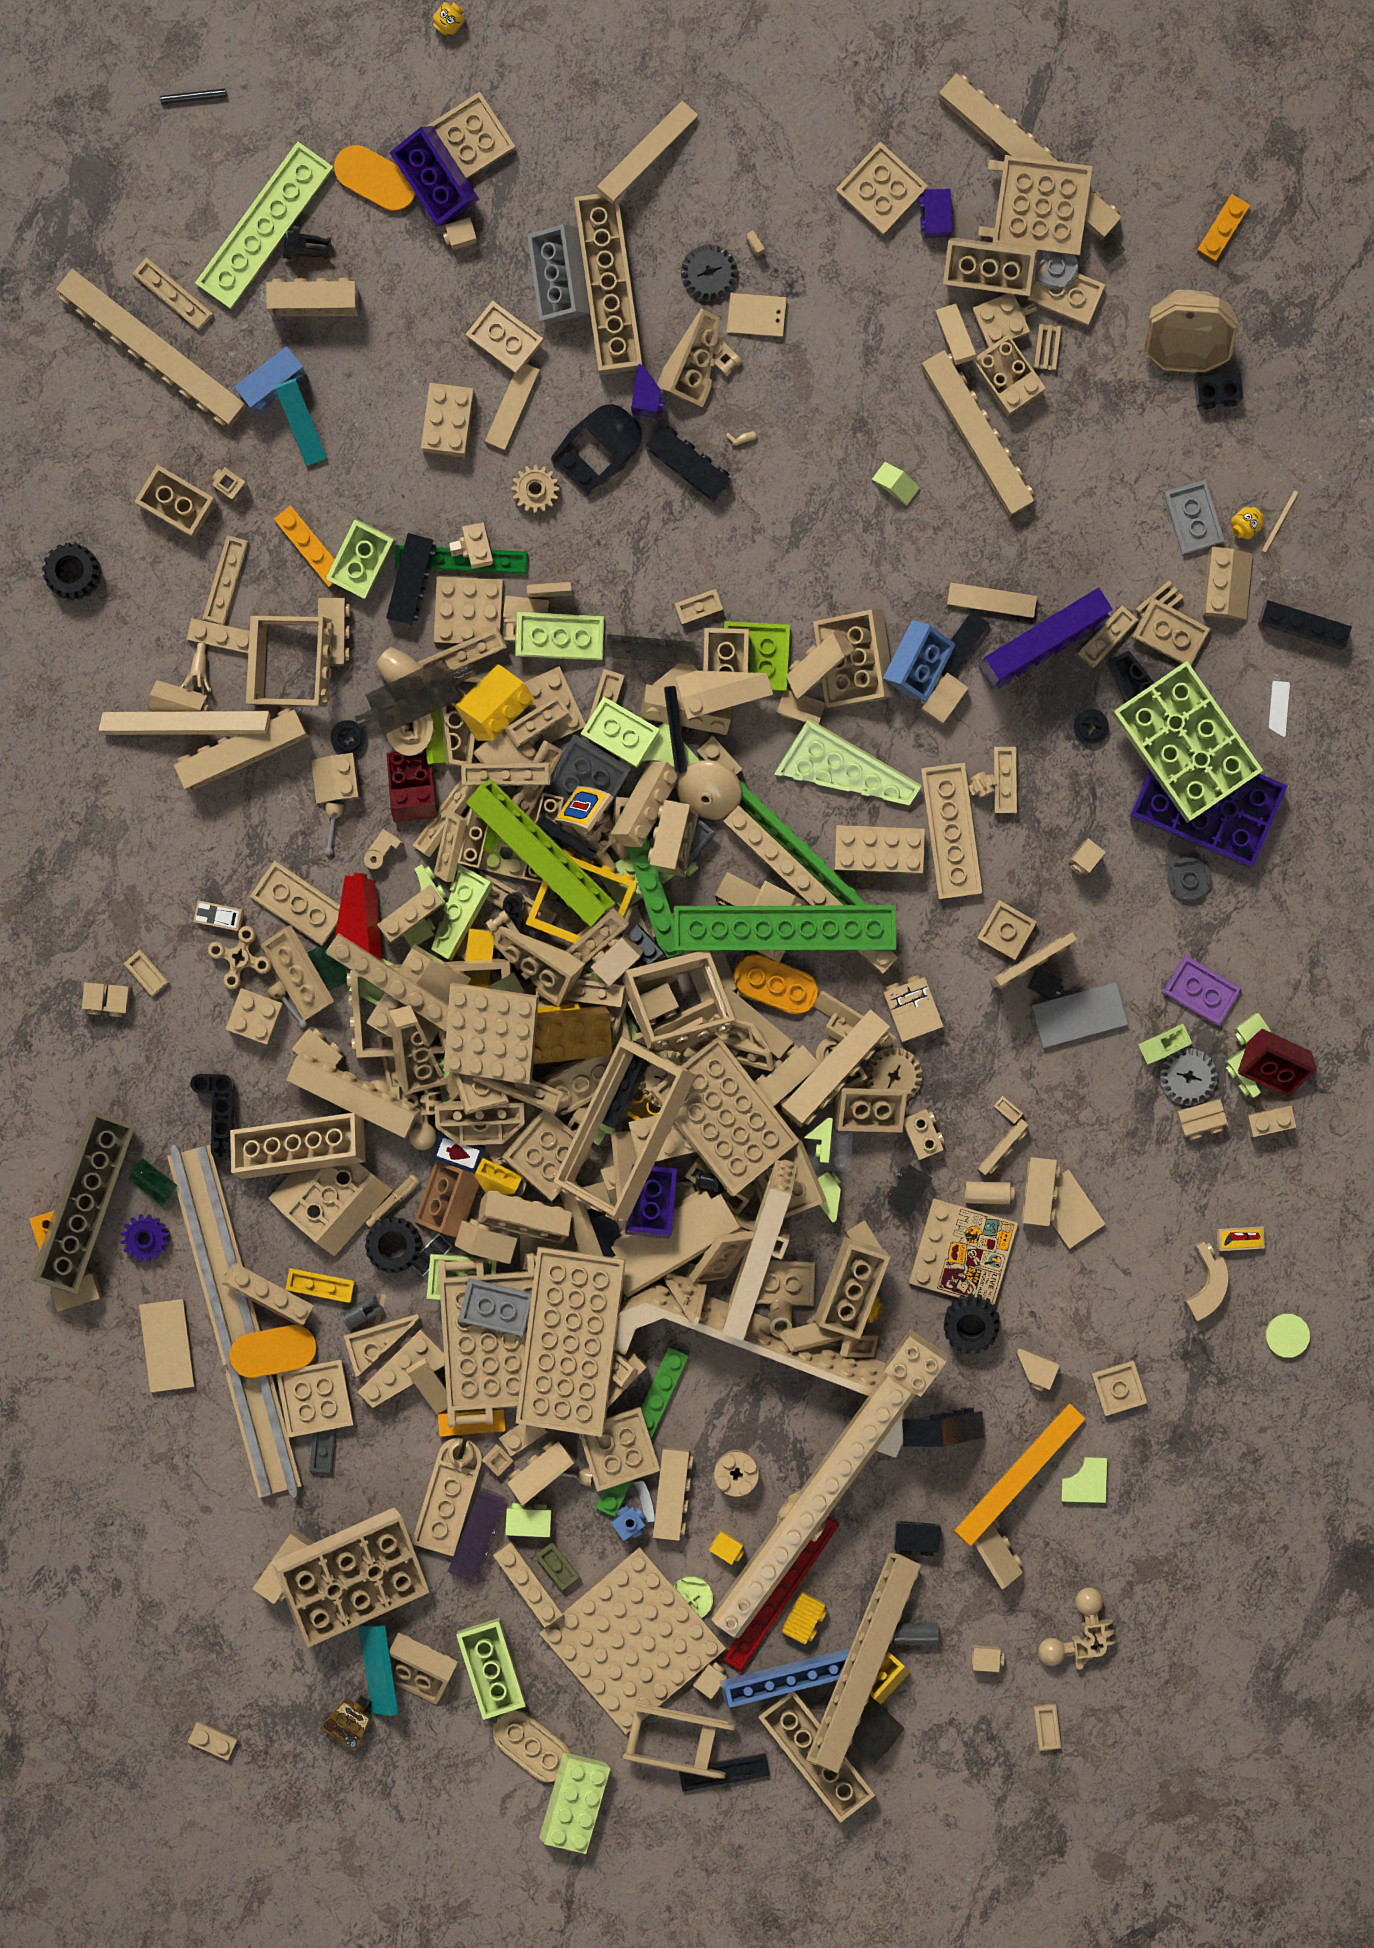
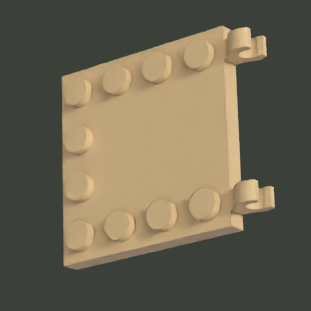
[978,155,1093,255]

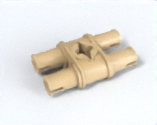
[573,812,629,869]

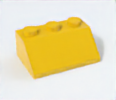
[455,665,535,741]

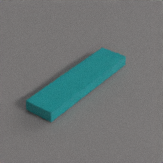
[275,378,327,466]

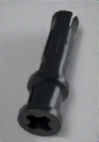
[536,813,598,862]

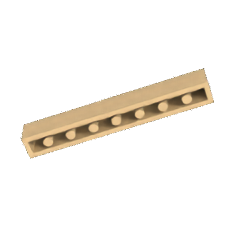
[921,350,1035,517]

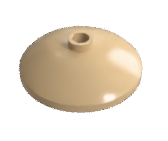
[676,760,742,820]

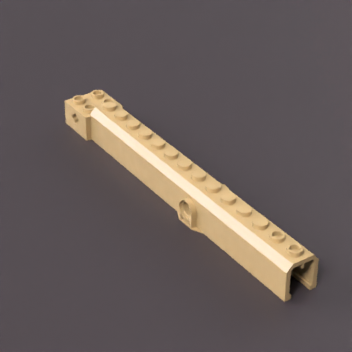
[712,1329,947,1638]

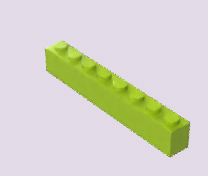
[466,779,615,927]

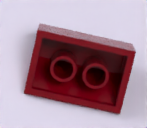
[1238,1029,1317,1097]

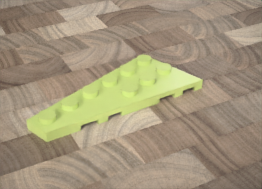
[774,718,921,805]

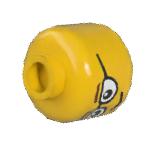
[433,2,465,36]
[1231,507,1264,539]

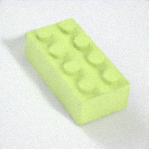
[456,1618,526,1720]
[539,1752,611,1854]

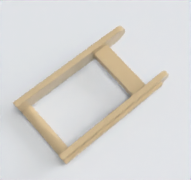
[623,1703,736,1779]

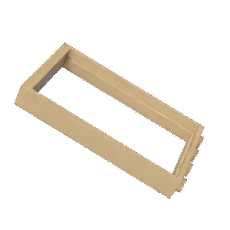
[347,959,512,1058]
[553,1037,696,1221]
[722,1159,797,1340]

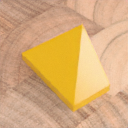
[474,1158,522,1195]

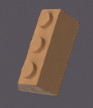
[414,1160,479,1238]

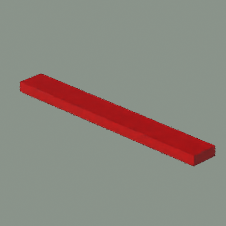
[722,1516,840,1672]

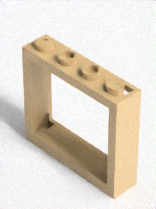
[246,616,334,707]
[622,950,735,1050]

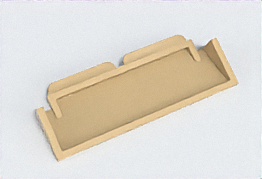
[611,1190,742,1297]

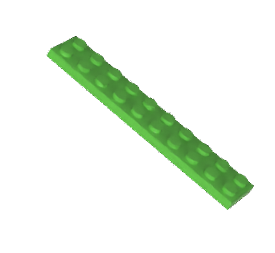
[674,905,896,951]

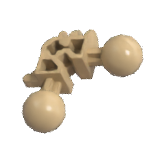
[371,1079,442,1151]
[1038,1588,1116,1670]

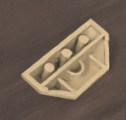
[695,1014,774,1071]
[435,1098,525,1146]

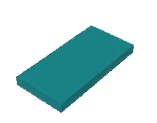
[358,1624,398,1716]

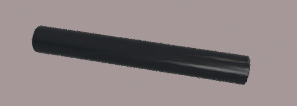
[160,88,227,105]

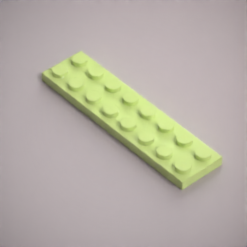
[195,141,334,310]

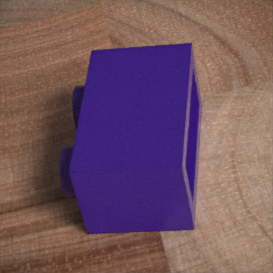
[919,189,952,238]

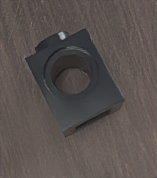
[1028,968,1063,1000]

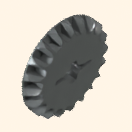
[681,244,738,302]

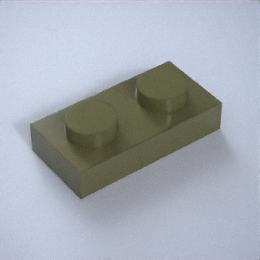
[535,1541,580,1590]

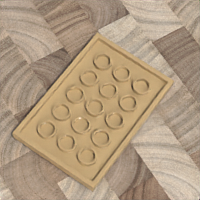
[650,1036,799,1196]

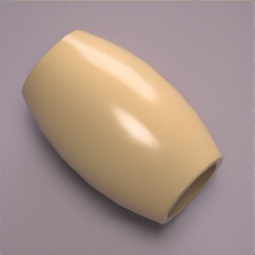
[375,647,431,699]

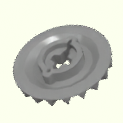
[1160,1048,1218,1106]

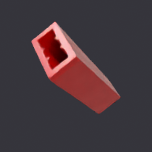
[335,872,381,961]

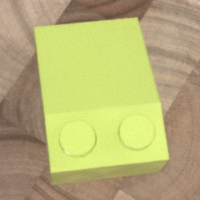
[326,520,397,599]
[427,1254,497,1300]

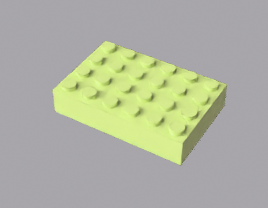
[1111,661,1263,822]

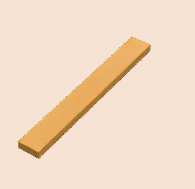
[953,1403,1086,1547]

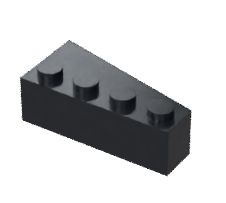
[1107,651,1155,703]
[902,1407,984,1447]

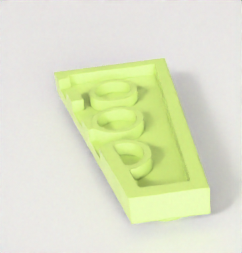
[431,863,494,961]

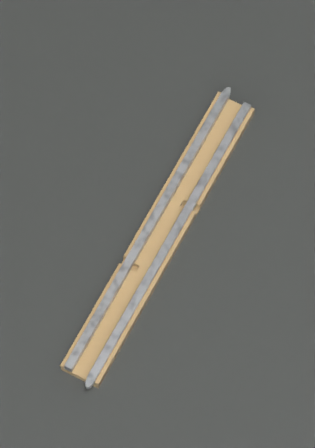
[167,1144,303,1498]

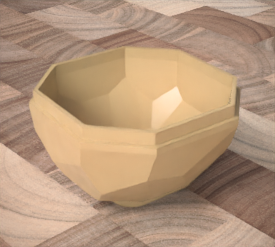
[1144,290,1238,373]

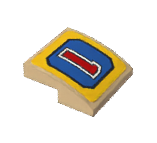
[554,786,613,831]

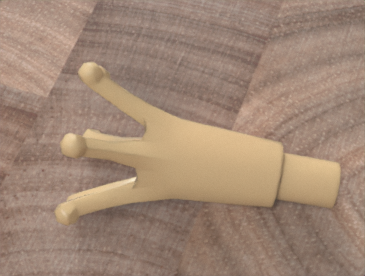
[179,643,212,695]

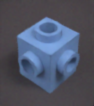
[611,1505,646,1541]

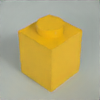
[709,1529,744,1565]

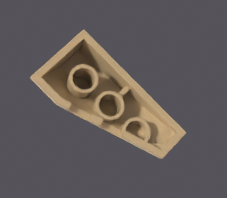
[657,309,720,407]
[676,671,773,720]

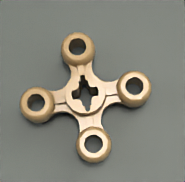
[208,926,272,990]

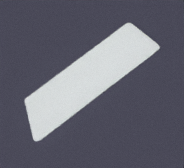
[1269,681,1290,737]

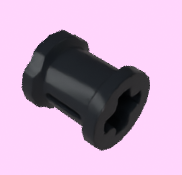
[695,1170,722,1193]

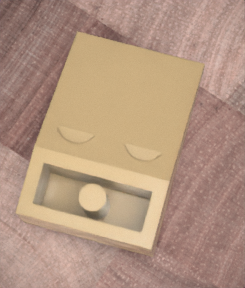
[972,334,1046,417]

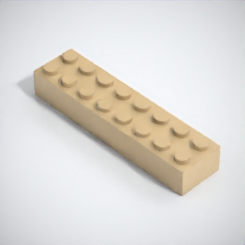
[574,194,642,375]

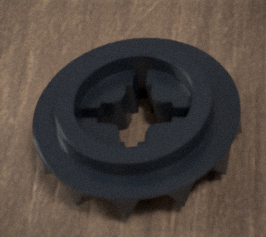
[1074,709,1109,744]
[330,720,366,754]

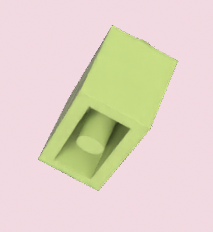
[506,1503,552,1537]

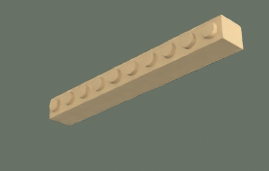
[938,73,1121,241]
[56,269,247,427]
[723,805,898,974]
[806,1553,921,1773]

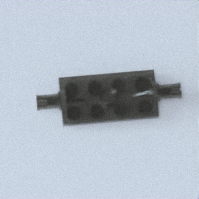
[355,658,476,735]

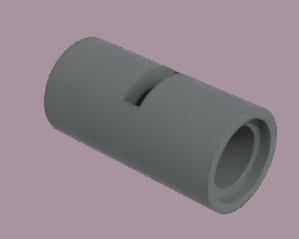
[893,1622,939,1645]

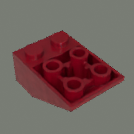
[386,748,437,822]

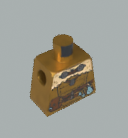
[320,1693,372,1751]

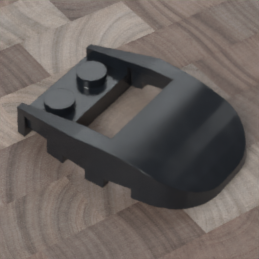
[551,404,642,496]

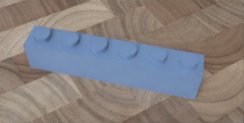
[720,1649,849,1708]

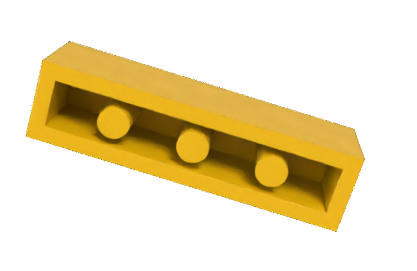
[464,928,498,988]

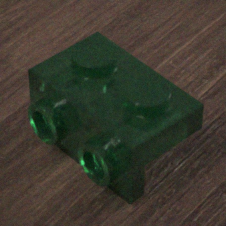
[307,942,347,991]
[128,1159,178,1206]

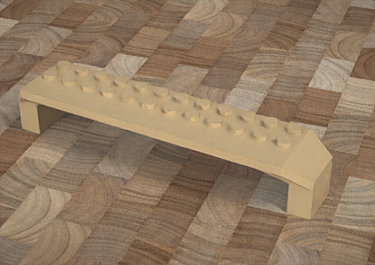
[614,1278,914,1458]

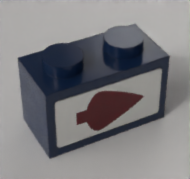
[433,1133,484,1173]

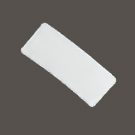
[634,1481,655,1523]

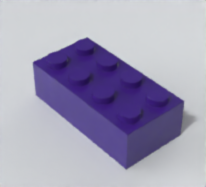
[389,126,480,226]

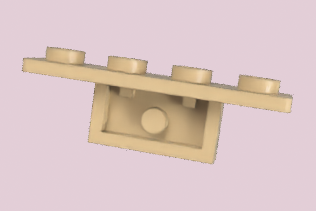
[814,991,896,1050]

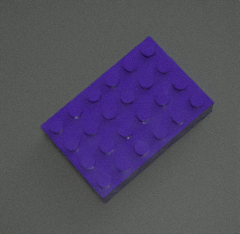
[978,587,1113,689]
[1128,769,1288,868]

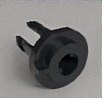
[283,226,331,262]

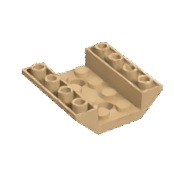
[457,786,564,883]
[268,1163,393,1256]

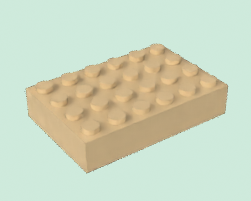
[272,1508,430,1648]

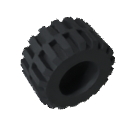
[42,542,101,600]
[365,1217,422,1273]
[943,1293,1000,1354]

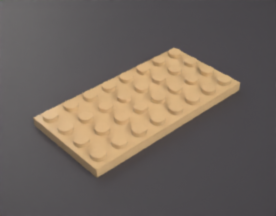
[515,1247,626,1437]

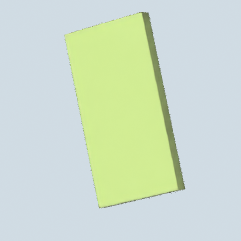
[515,612,604,661]

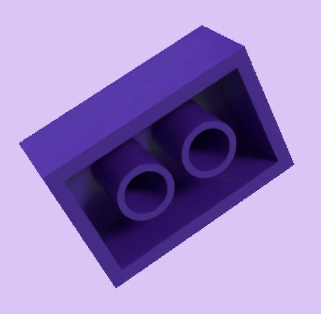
[625,1164,677,1239]

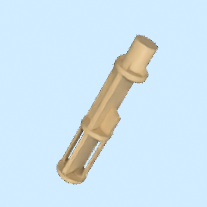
[365,1175,420,1228]

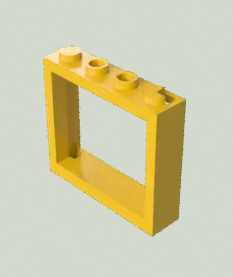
[526,849,639,952]

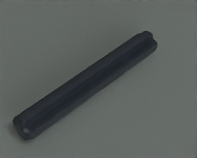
[664,686,687,773]

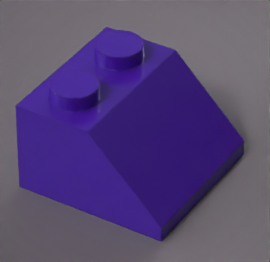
[631,364,665,419]

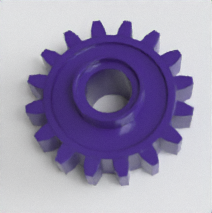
[120,1214,170,1262]

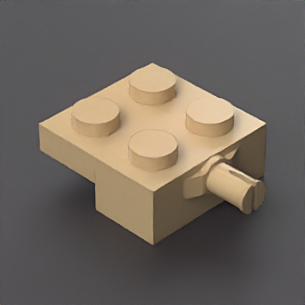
[972,293,1037,348]

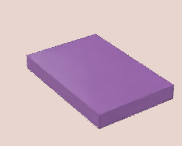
[1162,955,1242,1026]

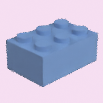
[234,346,307,415]
[883,620,956,703]

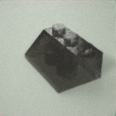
[852,1694,905,1764]

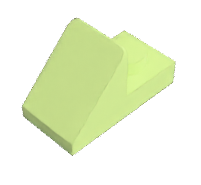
[804,1118,833,1163]

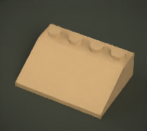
[813,609,896,708]
[366,944,471,1046]

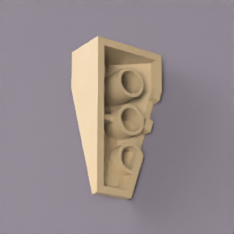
[493,926,585,1007]

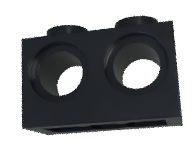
[1194,373,1243,409]

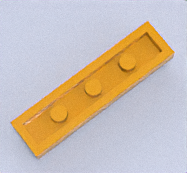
[274,505,335,588]

